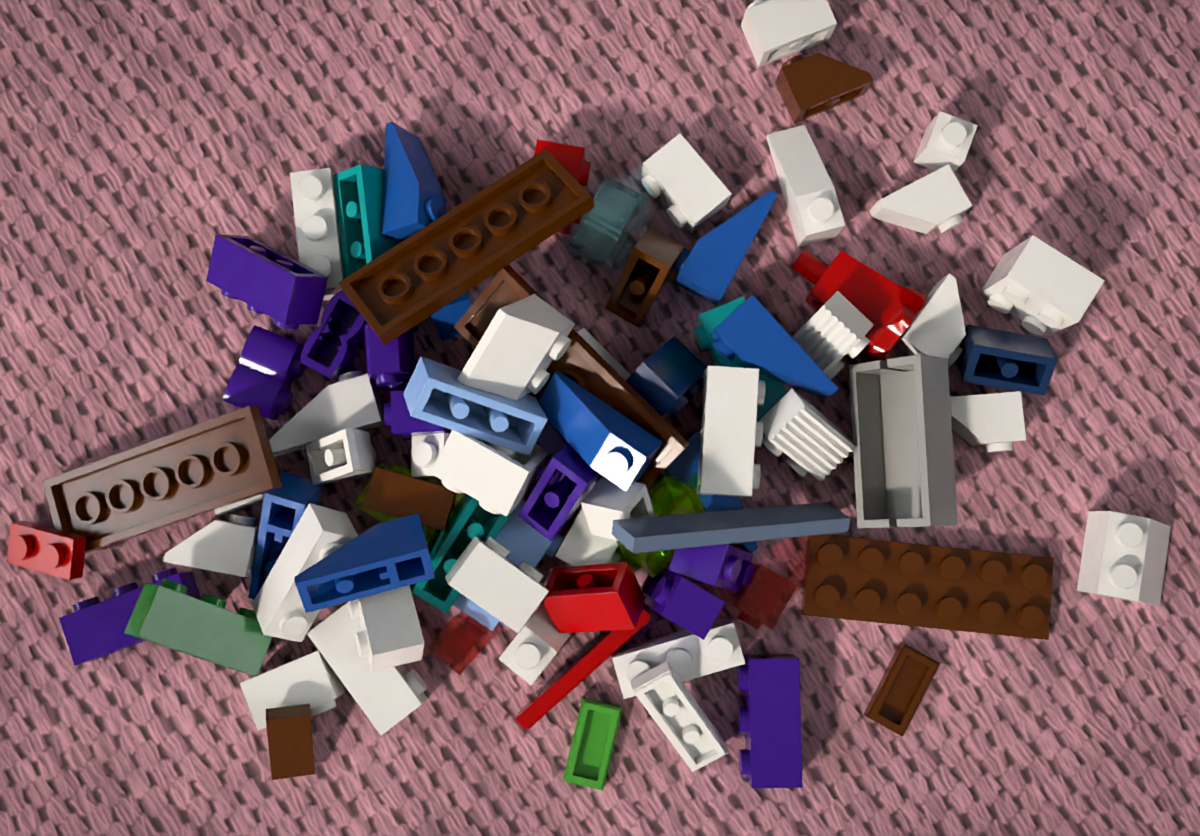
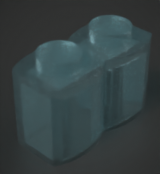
[568,176,652,273]

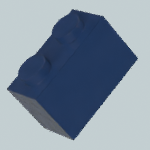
[956,325,1058,396]
[626,336,707,418]

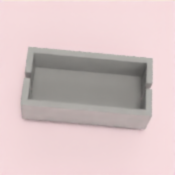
[849,354,958,529]

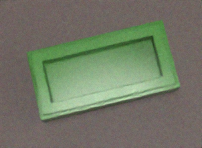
[563,697,622,791]

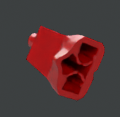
[791,249,929,362]

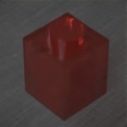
[732,563,798,630]
[428,612,491,675]

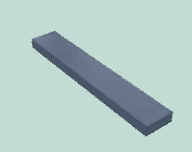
[612,502,851,553]

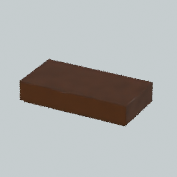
[363,467,457,531]
[863,642,940,737]
[266,704,315,780]

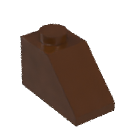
[775,53,873,124]
[605,227,685,328]

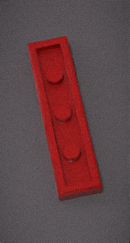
[516,607,651,730]

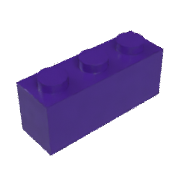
[206,234,328,329]
[59,567,201,666]
[737,654,803,788]

